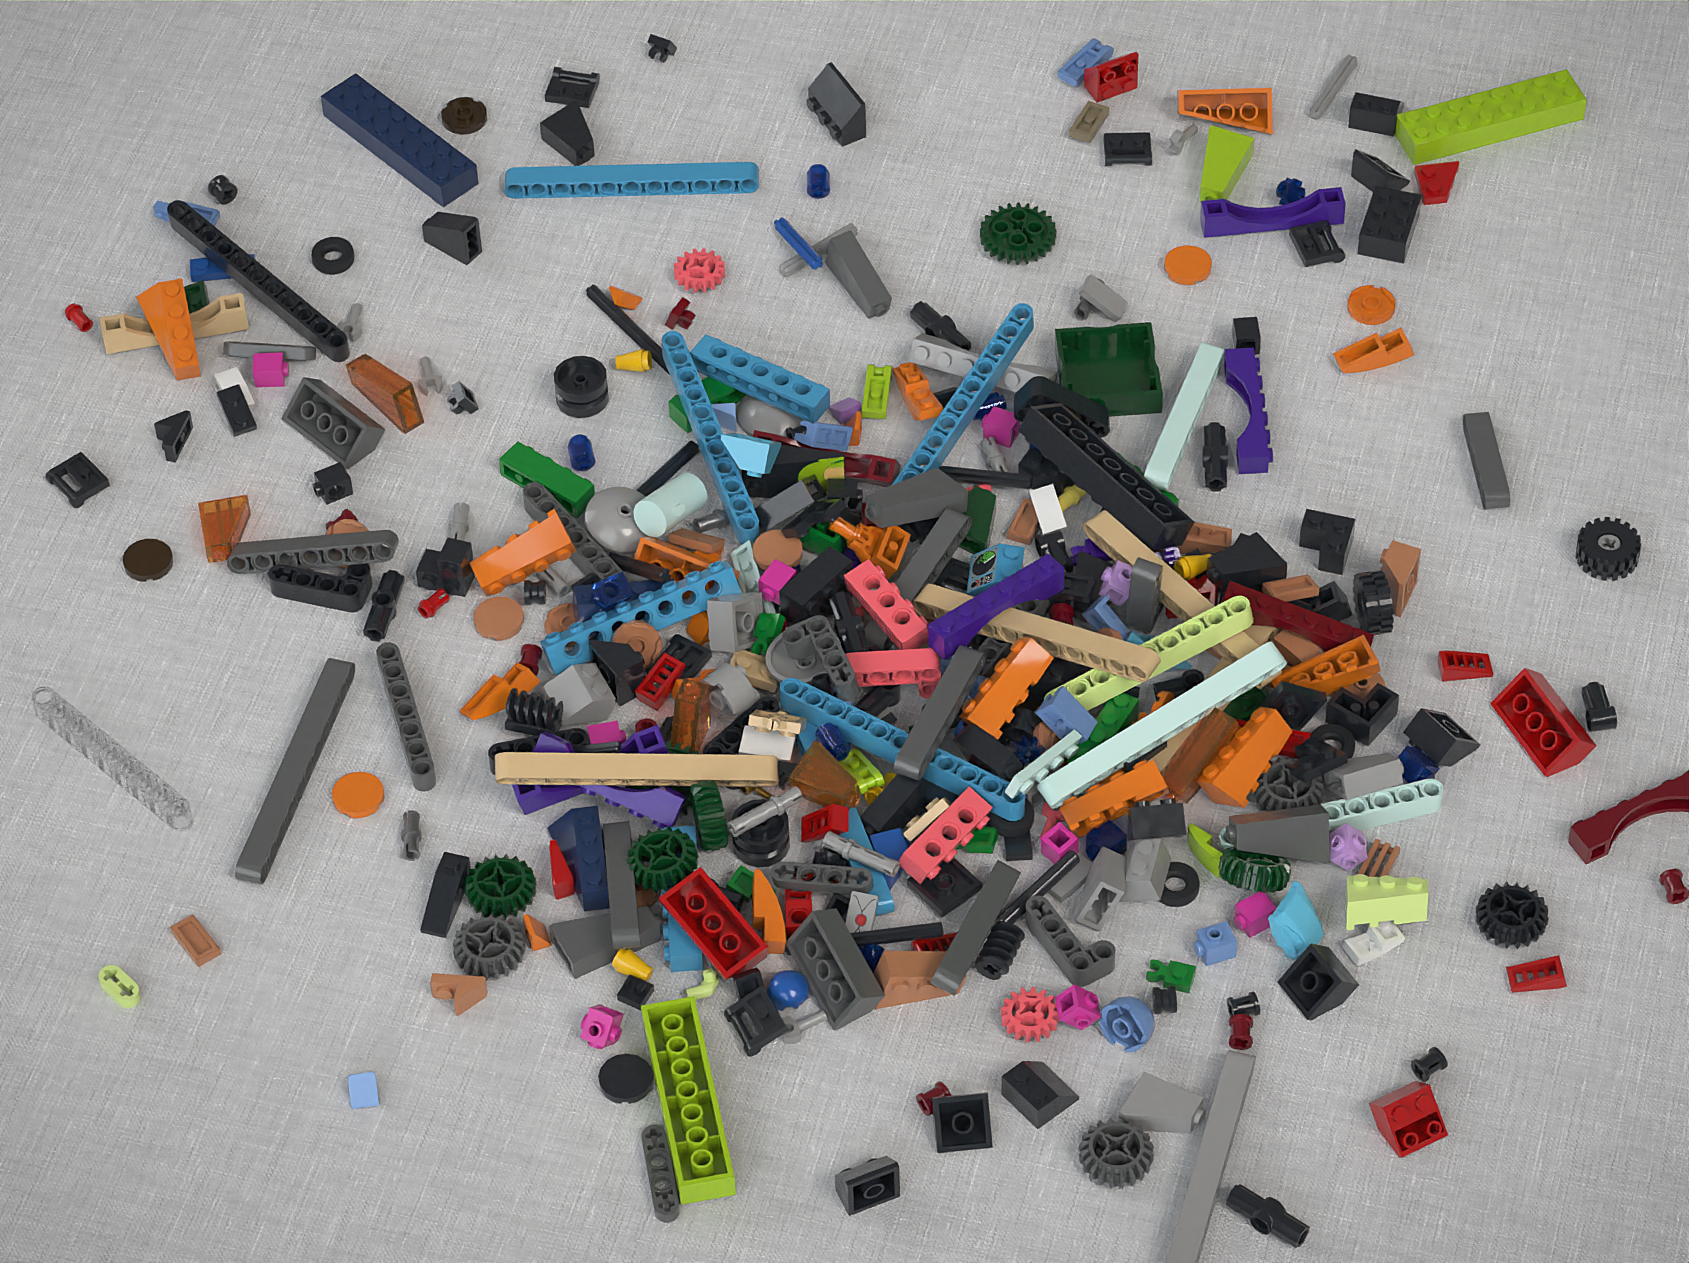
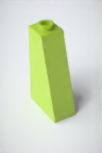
[1200,125,1254,203]

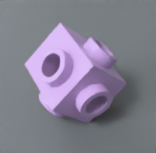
[1098,560,1133,606]
[1329,823,1368,871]

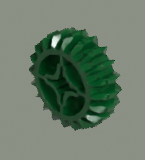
[690,780,728,851]
[627,826,699,894]
[1219,847,1291,893]
[465,853,537,920]

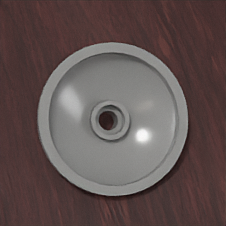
[737,394,806,438]
[584,487,650,555]
[766,633,841,685]

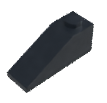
[1297,581,1352,621]
[420,852,471,938]

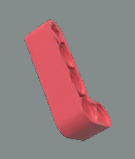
[845,648,941,699]

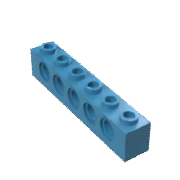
[690,334,830,423]

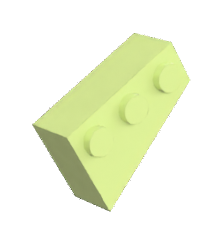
[1345,874,1428,930]

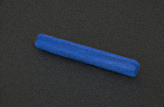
[774,217,823,270]

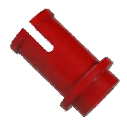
[65,303,93,332]
[418,588,450,618]

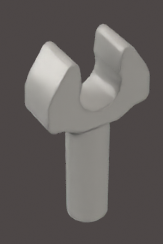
[1168,124,1198,154]
[337,303,362,342]
[418,357,443,396]
[783,1010,827,1044]

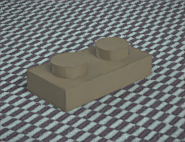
[1069,101,1109,143]

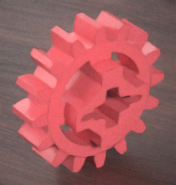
[674,248,725,293]
[1001,987,1060,1043]

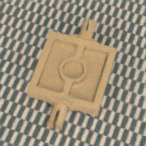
[748,709,807,737]

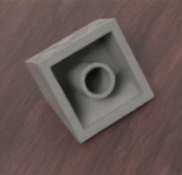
[707,592,763,652]
[542,663,616,725]
[1119,839,1171,902]

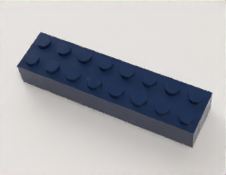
[321,73,479,208]

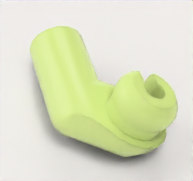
[685,968,719,1000]

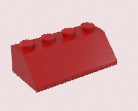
[1490,668,1597,777]
[658,867,768,980]

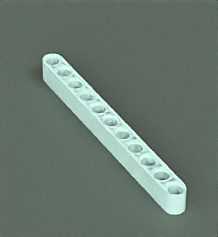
[1037,641,1287,809]

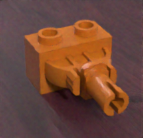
[828,517,911,580]

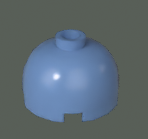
[1099,996,1155,1052]

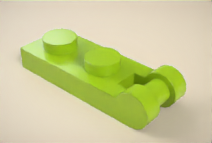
[862,364,892,419]
[835,748,885,795]

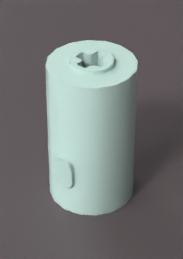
[633,472,707,538]

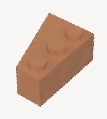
[873,951,967,1010]

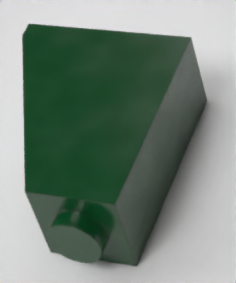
[959,485,996,555]

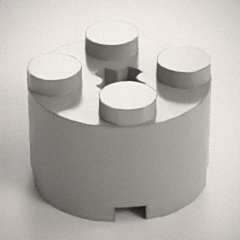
[698,663,759,723]

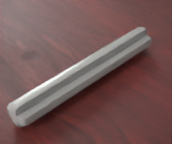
[1309,55,1357,119]
[779,223,858,277]

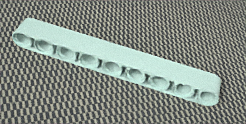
[1144,342,1225,492]
[1218,779,1444,853]

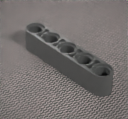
[1462,412,1510,510]

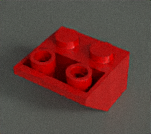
[1084,52,1139,103]
[1369,1081,1448,1158]

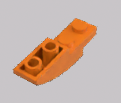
[892,362,943,421]

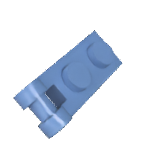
[1058,38,1114,87]

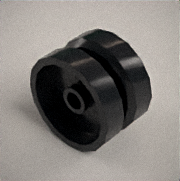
[554,356,609,418]
[731,799,790,868]

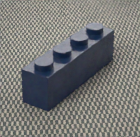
[572,578,674,638]
[547,805,610,912]

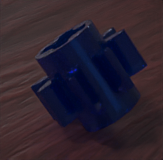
[1276,178,1305,205]
[1013,735,1045,766]
[859,943,885,973]

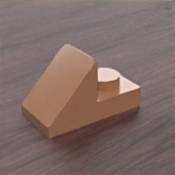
[430,973,488,1016]

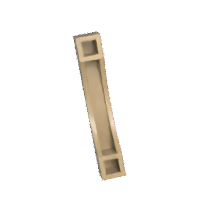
[99,293,249,354]

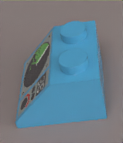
[966,544,1025,597]

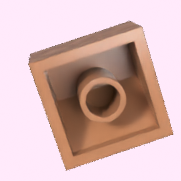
[1380,540,1421,618]

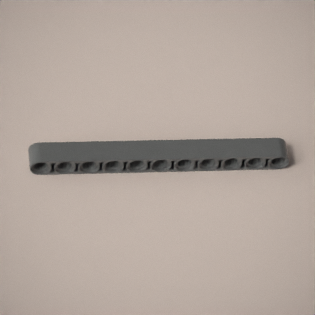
[235,658,355,885]

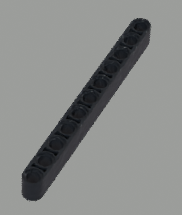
[167,200,350,362]

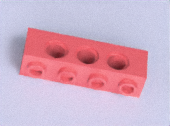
[844,559,928,650]
[899,786,993,885]

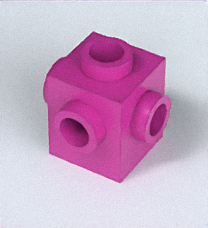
[1055,984,1101,1030]
[580,1004,624,1049]

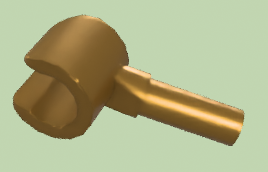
[739,787,773,800]

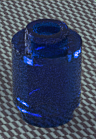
[807,164,830,199]
[973,391,1007,421]
[568,434,596,471]
[815,723,851,762]

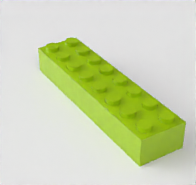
[1395,69,1587,165]
[641,996,736,1205]

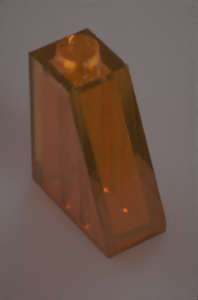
[198,495,251,563]
[671,679,711,753]
[789,740,860,810]

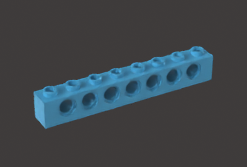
[540,561,742,675]

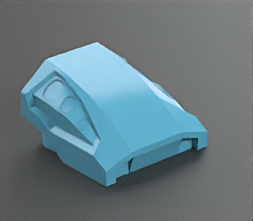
[1268,881,1324,960]

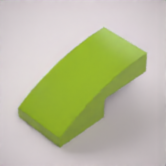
[1187,823,1223,878]

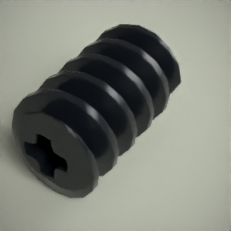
[506,688,563,730]
[975,921,1025,980]

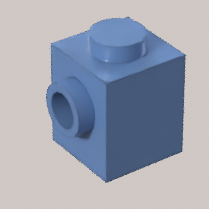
[1193,921,1237,966]

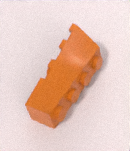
[1177,88,1273,134]
[136,278,201,381]
[470,509,577,596]
[634,537,740,613]
[1271,635,1381,696]
[959,637,1054,740]
[1197,707,1292,808]
[1059,760,1169,839]

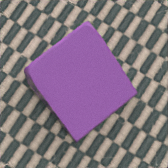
[828,397,862,424]

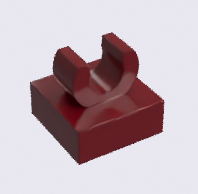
[665,297,696,330]

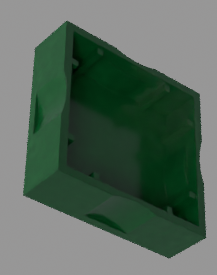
[1055,322,1163,417]

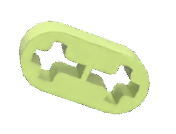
[98,965,141,1008]

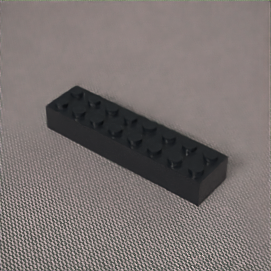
[1018,403,1195,551]

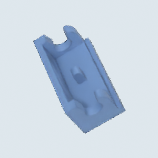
[794,421,853,451]
[1082,594,1139,641]
[1035,686,1097,746]

